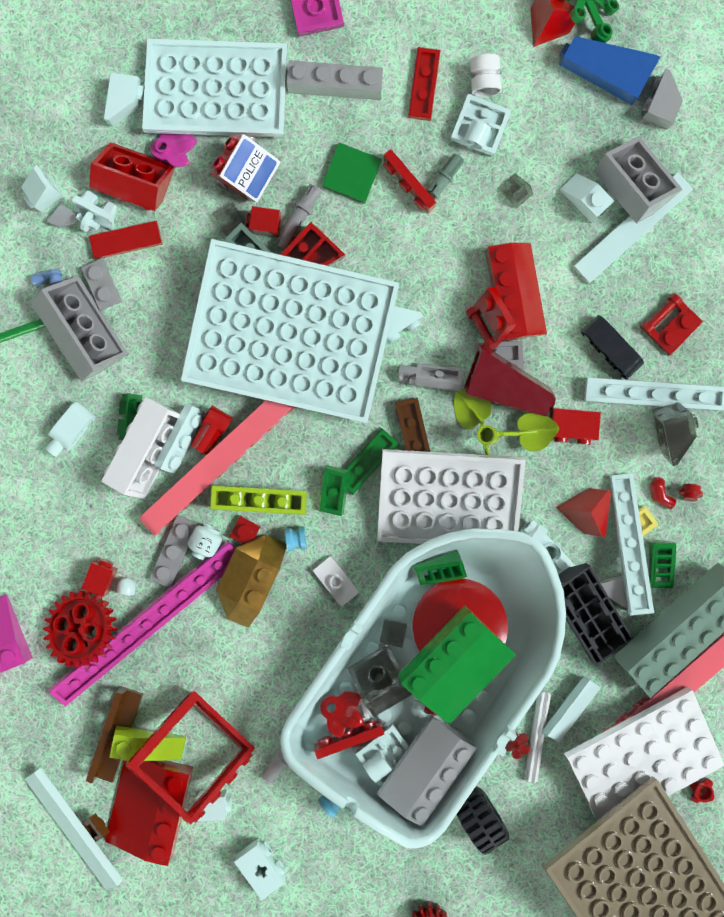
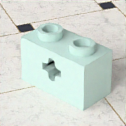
[234,838,286,900]

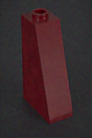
[464,344,556,416]

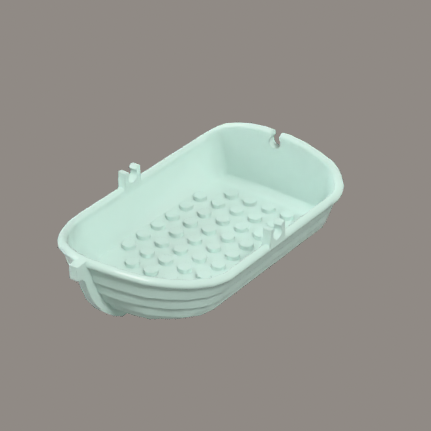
[280,524,566,849]

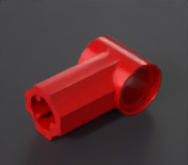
[191,405,232,455]

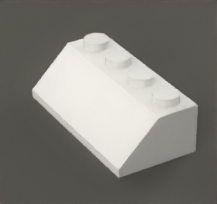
[101,397,181,499]

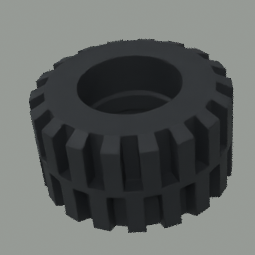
[456,786,509,855]

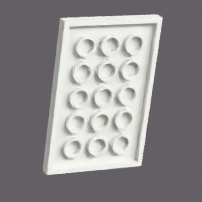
[377,449,526,544]
[564,687,724,821]

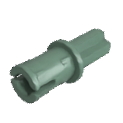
[426,153,464,199]

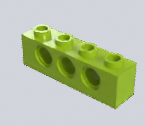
[210,485,308,515]

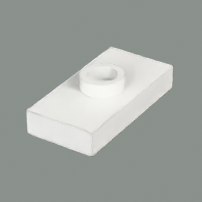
[313,556,359,607]

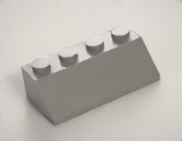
[30,276,129,382]
[377,715,477,827]

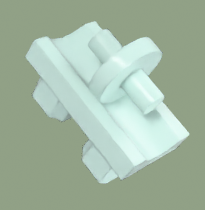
[72,190,117,232]

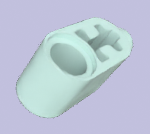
[45,402,96,457]

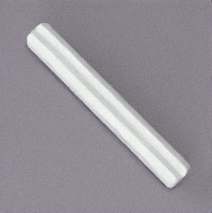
[524,690,551,783]

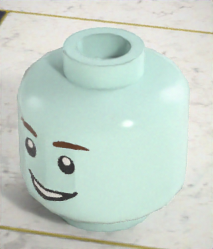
[188,523,223,560]

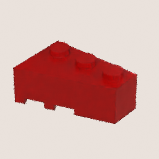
[280,222,346,266]

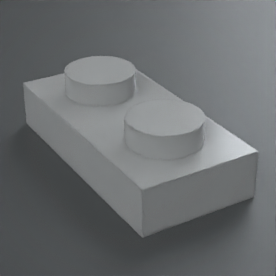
[81,258,122,311]

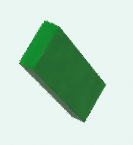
[346,428,399,495]

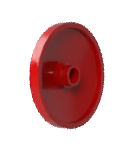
[412,578,508,651]

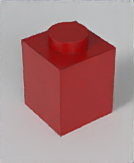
[246,206,282,238]
[81,558,118,597]

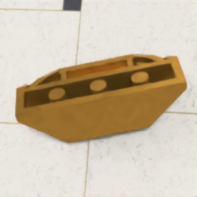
[216,534,287,628]

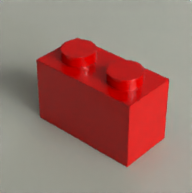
[549,408,601,445]

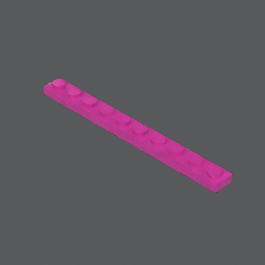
[49,540,236,707]

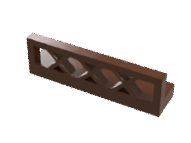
[86,686,144,783]

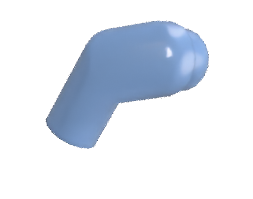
[31,269,63,286]

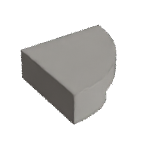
[47,203,79,227]

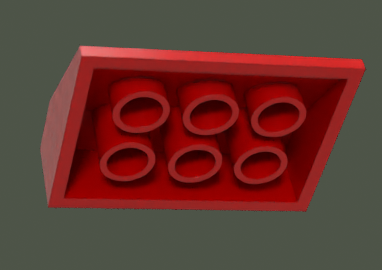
[105,760,194,867]

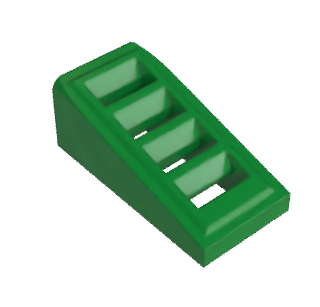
[649,542,676,588]
[413,550,467,585]

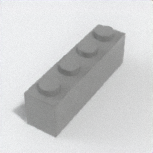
[287,60,383,100]

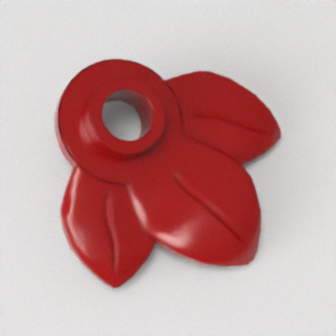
[320,691,364,738]

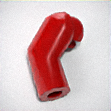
[649,477,676,510]

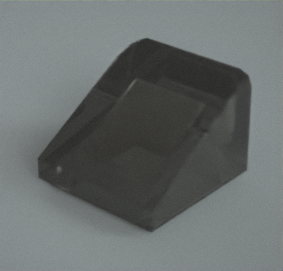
[498,173,533,209]

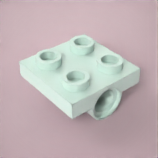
[450,94,512,157]
[355,723,409,788]

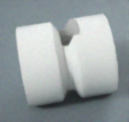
[469,54,502,97]

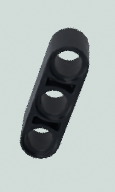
[581,315,644,380]

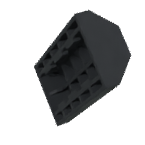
[558,563,633,666]

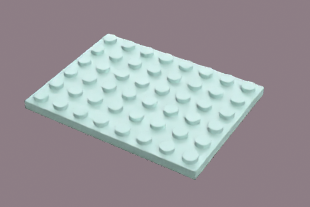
[181,239,399,423]

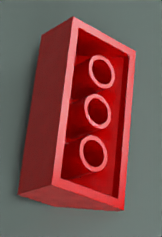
[485,242,547,342]

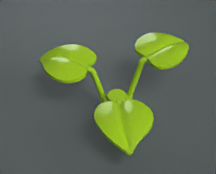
[454,389,559,455]

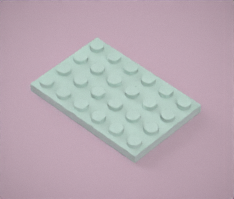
[142,39,288,138]

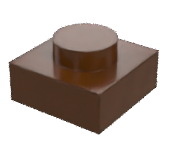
[82,813,110,842]

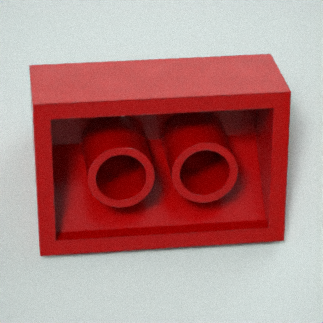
[89,142,175,211]

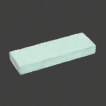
[542,676,601,743]

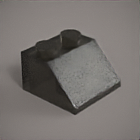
[652,403,699,466]
[347,644,413,717]

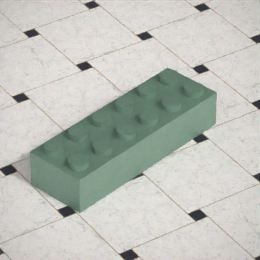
[613,563,724,698]

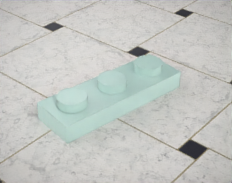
[154,403,206,474]

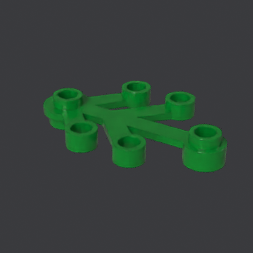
[565,0,619,43]

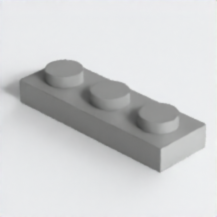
[149,515,200,588]

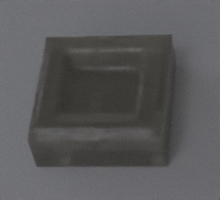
[213,202,245,235]
[379,619,407,648]

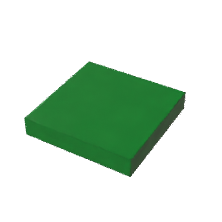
[322,142,382,204]

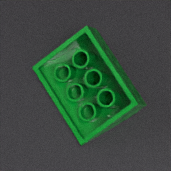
[397,605,516,724]

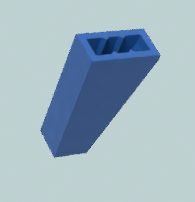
[559,36,660,105]

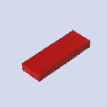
[408,47,441,121]
[89,220,163,260]

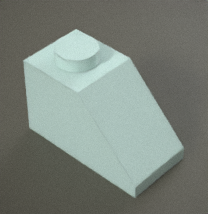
[104,73,145,127]
[21,165,64,212]
[560,173,614,223]

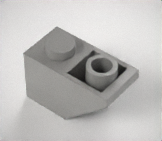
[642,69,683,130]

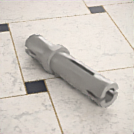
[273,184,322,251]

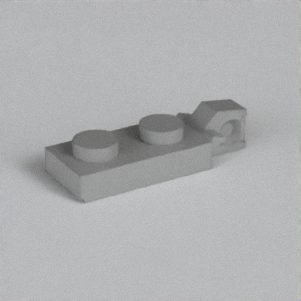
[397,363,463,391]

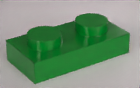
[319,465,350,516]

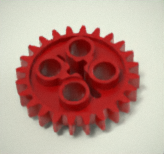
[43,590,117,668]

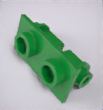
[116,393,142,440]

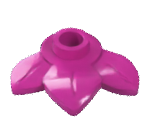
[151,133,197,167]

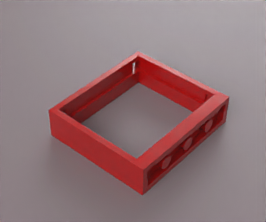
[125,691,255,825]

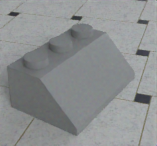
[594,136,682,224]

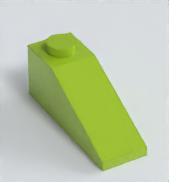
[109,726,186,761]

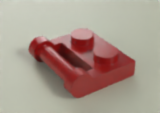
[466,287,516,350]
[640,293,703,355]

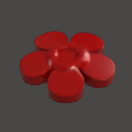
[505,732,530,759]

